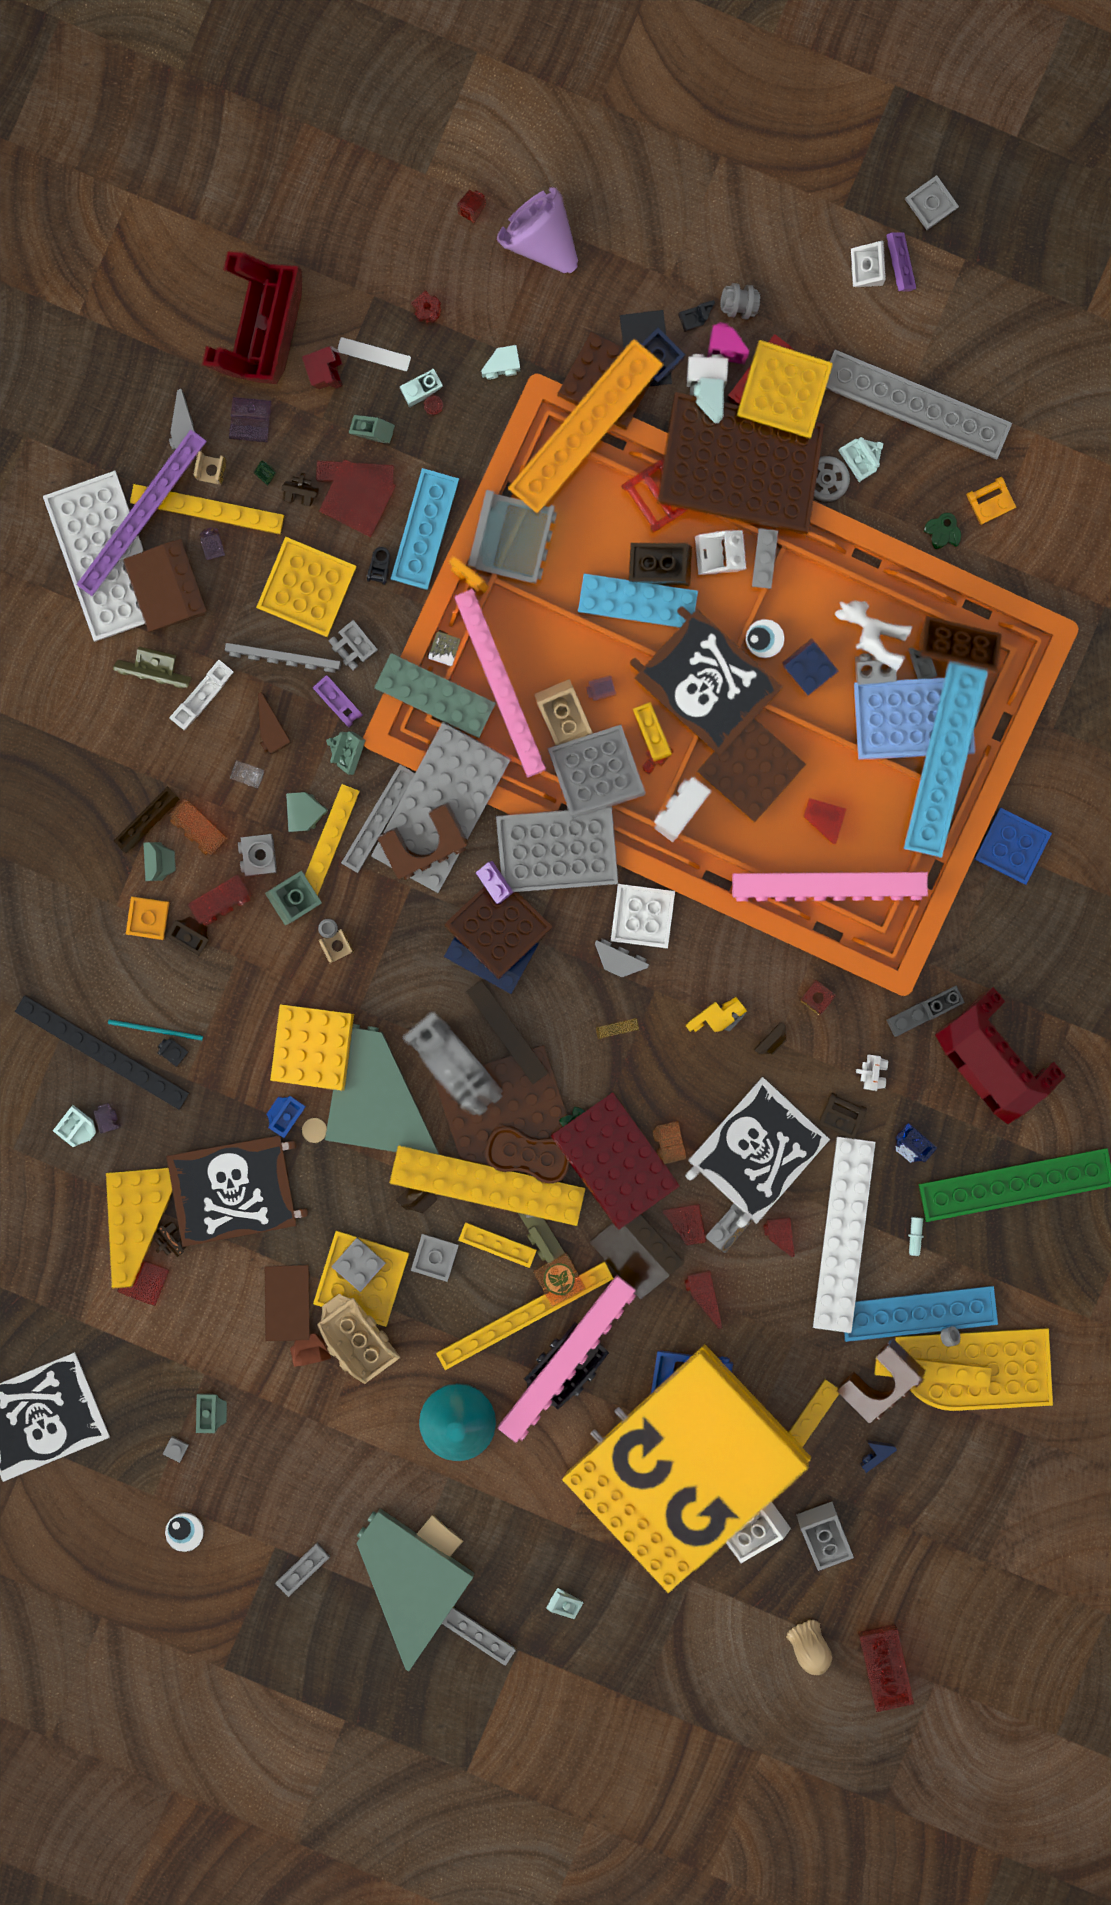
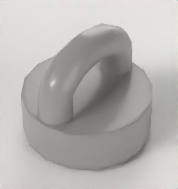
[940,1326,960,1347]

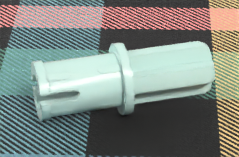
[908,1217,924,1256]

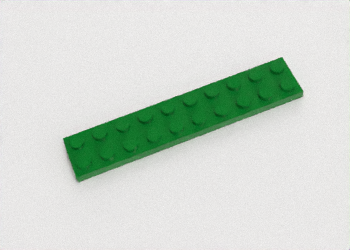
[918,1148,1111,1222]

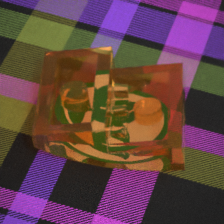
[533,1253,586,1307]

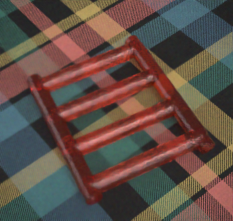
[621,457,688,533]

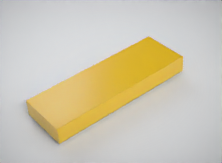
[633,702,672,762]

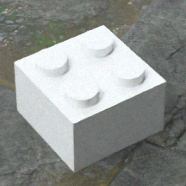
[687,354,728,388]

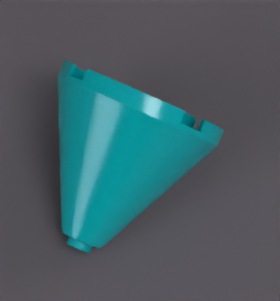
[419,1383,496,1461]

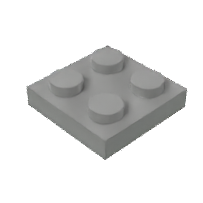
[905,175,959,230]
[411,1233,459,1282]
[332,1237,386,1292]

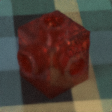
[411,290,441,324]

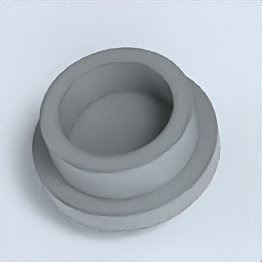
[318,919,338,938]

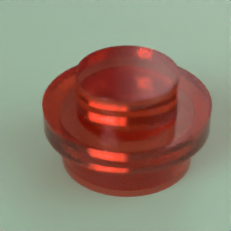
[424,395,443,415]

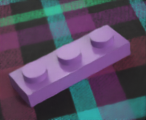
[886,233,916,291]

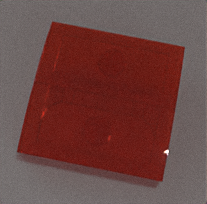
[117,1260,169,1306]

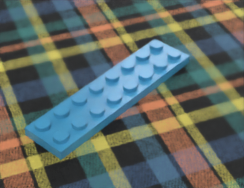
[844,1286,998,1342]

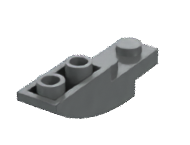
[886,986,965,1037]

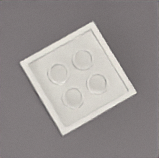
[611,884,675,948]

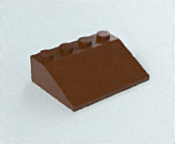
[123,539,207,632]
[919,616,1002,673]

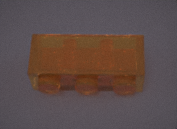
[169,799,228,855]

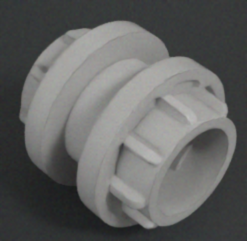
[721,283,760,319]

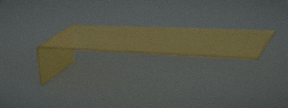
[596,1018,639,1039]

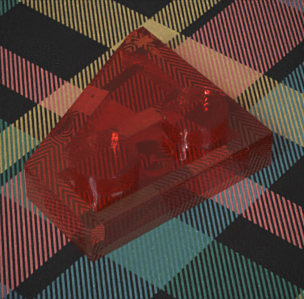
[803,798,846,845]

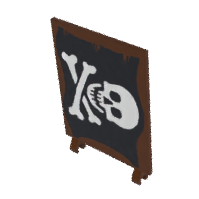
[630,606,783,756]
[166,1135,308,1247]

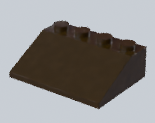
[590,1214,684,1299]

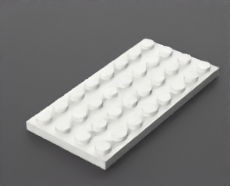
[43,471,145,642]

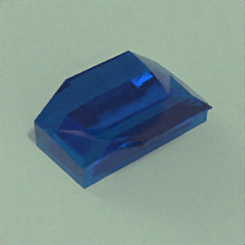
[895,1123,937,1163]

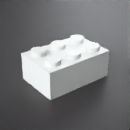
[654,777,711,842]

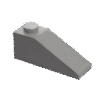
[169,389,196,450]

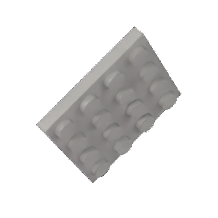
[548,725,645,819]

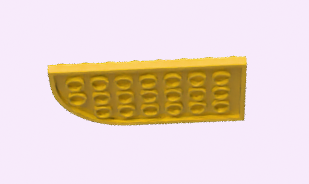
[895,1328,1053,1411]

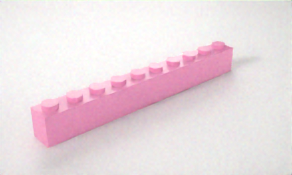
[455,589,546,778]
[732,873,927,901]
[498,1275,636,1443]

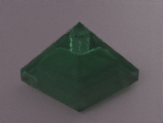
[254,460,276,486]

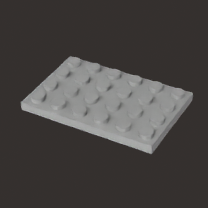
[496,806,618,892]

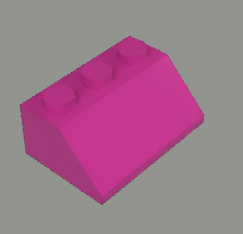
[707,323,749,365]

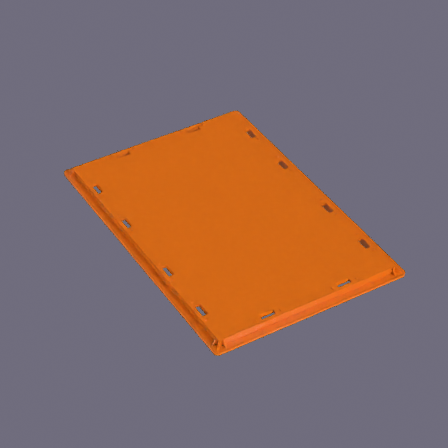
[363,374,1078,996]

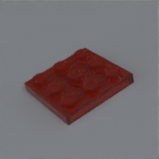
[319,459,396,537]

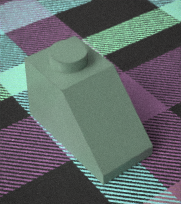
[349,415,395,444]

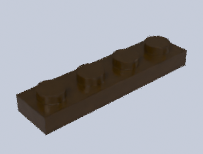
[114,786,180,853]

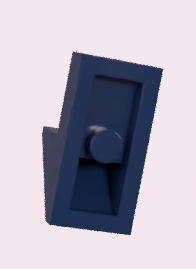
[860,1440,897,1473]

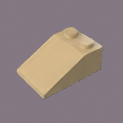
[534,679,593,746]

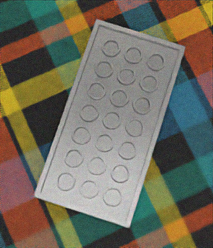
[371,722,511,893]

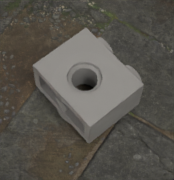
[238,834,277,876]

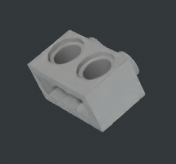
[855,653,897,685]

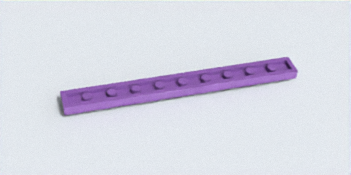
[76,430,207,597]

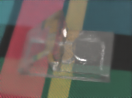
[230,760,265,788]

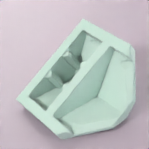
[53,1105,96,1147]

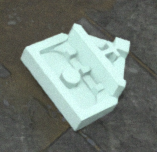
[838,437,883,482]

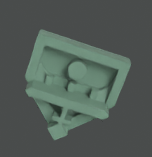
[326,731,365,775]
[286,792,328,832]

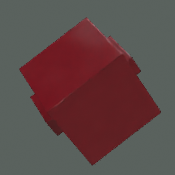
[302,346,343,390]

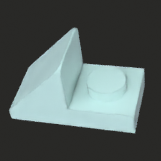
[547,1588,584,1619]

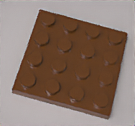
[557,332,654,430]
[697,719,806,822]
[444,886,552,979]

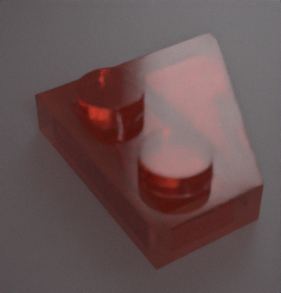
[663,1204,706,1245]

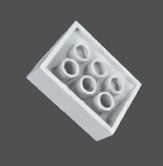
[726,1501,791,1563]

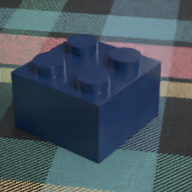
[782,638,838,695]

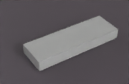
[275,1543,330,1597]

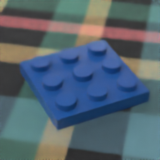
[974,808,1052,885]

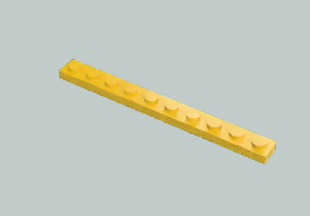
[436,1261,614,1370]

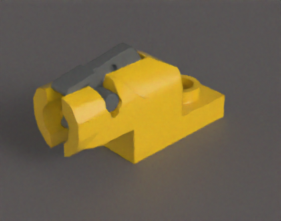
[685,997,747,1032]

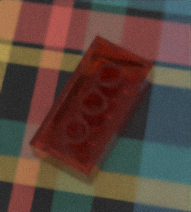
[858,1624,914,1712]

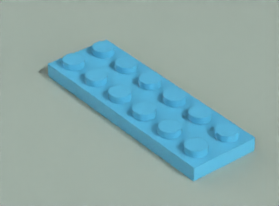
[391,468,459,590]
[578,574,698,628]

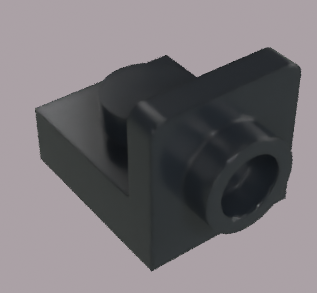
[157,1038,189,1067]

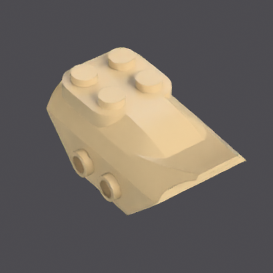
[317,1294,401,1384]

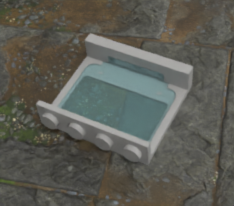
[468,490,557,584]

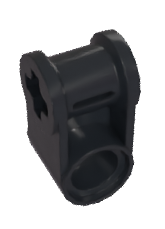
[367,547,391,585]

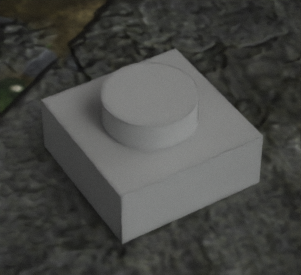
[163,1436,189,1463]

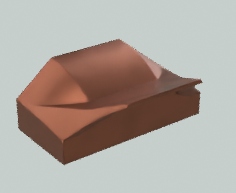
[290,1333,332,1367]

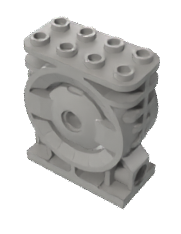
[403,1012,503,1116]

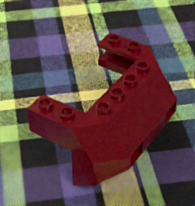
[202,251,302,384]
[935,987,1066,1124]

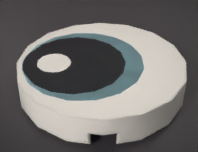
[746,619,784,658]
[165,1512,204,1552]

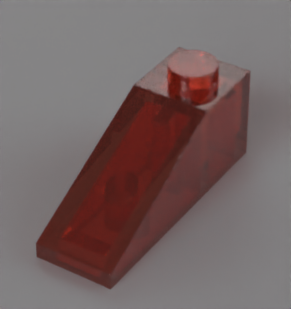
[684,1270,722,1329]

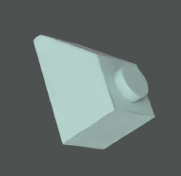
[694,378,724,423]

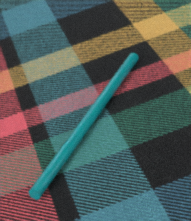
[108,1019,203,1041]

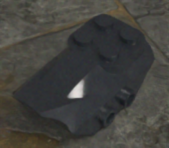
[524,1322,609,1410]

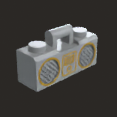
[706,1203,753,1253]

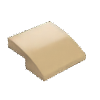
[417,1516,463,1557]

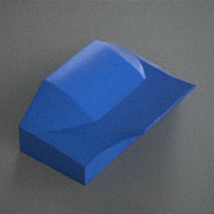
[267,1096,306,1138]

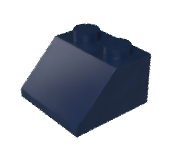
[641,328,685,383]

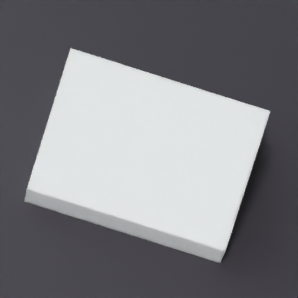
[851,241,885,287]

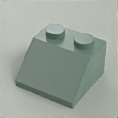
[265,870,322,925]

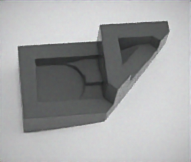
[908,647,938,679]

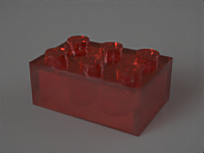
[188,875,253,925]

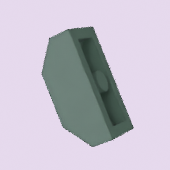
[144,842,176,881]
[196,1393,227,1433]

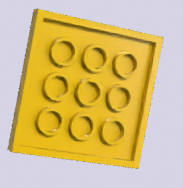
[736,340,833,438]
[256,537,357,638]
[270,1005,354,1091]
[313,1230,409,1327]

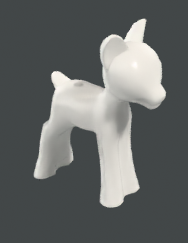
[835,601,912,671]

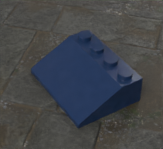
[444,937,539,994]

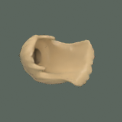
[786,1620,832,1675]

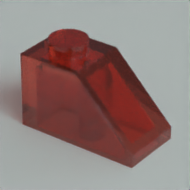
[457,190,486,223]
[763,1217,795,1257]

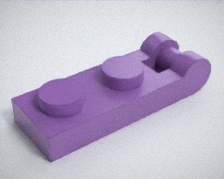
[313,675,363,728]

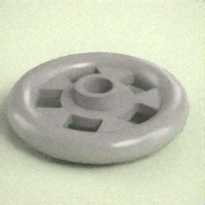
[814,456,850,502]

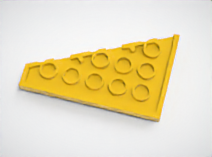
[106,1168,173,1289]

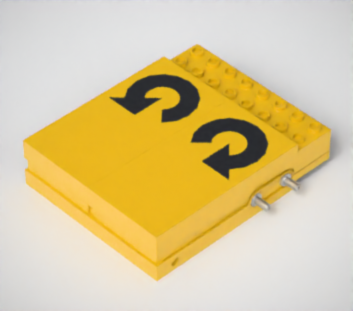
[562,1344,811,1593]

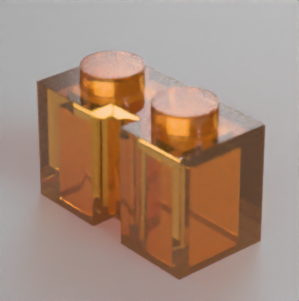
[653,1120,687,1164]

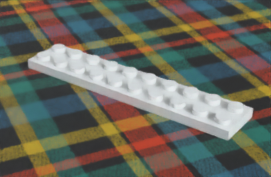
[813,1137,875,1333]

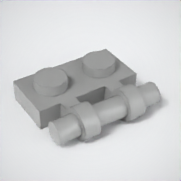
[329,620,378,671]

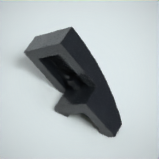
[678,300,715,332]

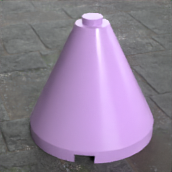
[497,188,578,273]

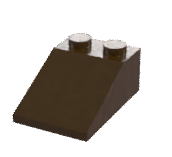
[629,543,692,586]

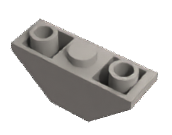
[595,939,649,977]

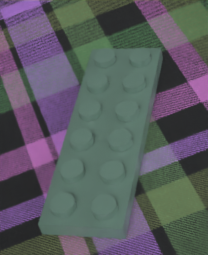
[374,653,496,738]

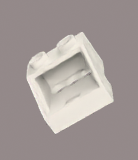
[695,530,746,575]

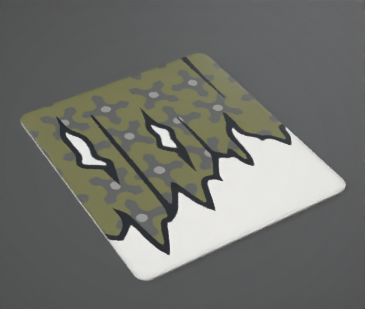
[428,631,461,666]

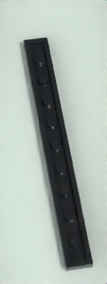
[15,995,190,1110]

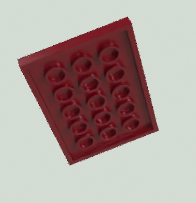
[551,1093,680,1230]

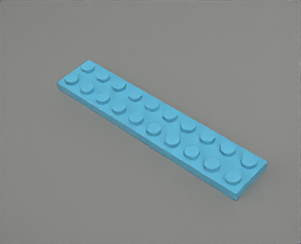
[904,662,988,857]

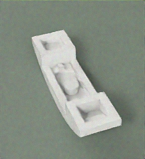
[170,660,234,730]

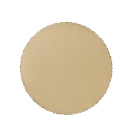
[302,1118,327,1143]

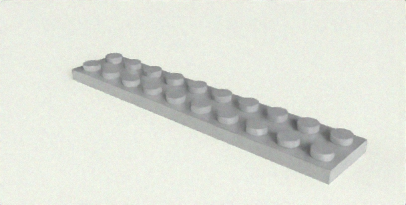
[825,350,1012,460]

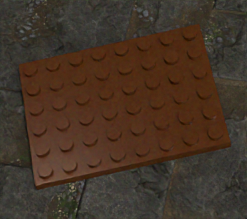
[657,392,824,534]

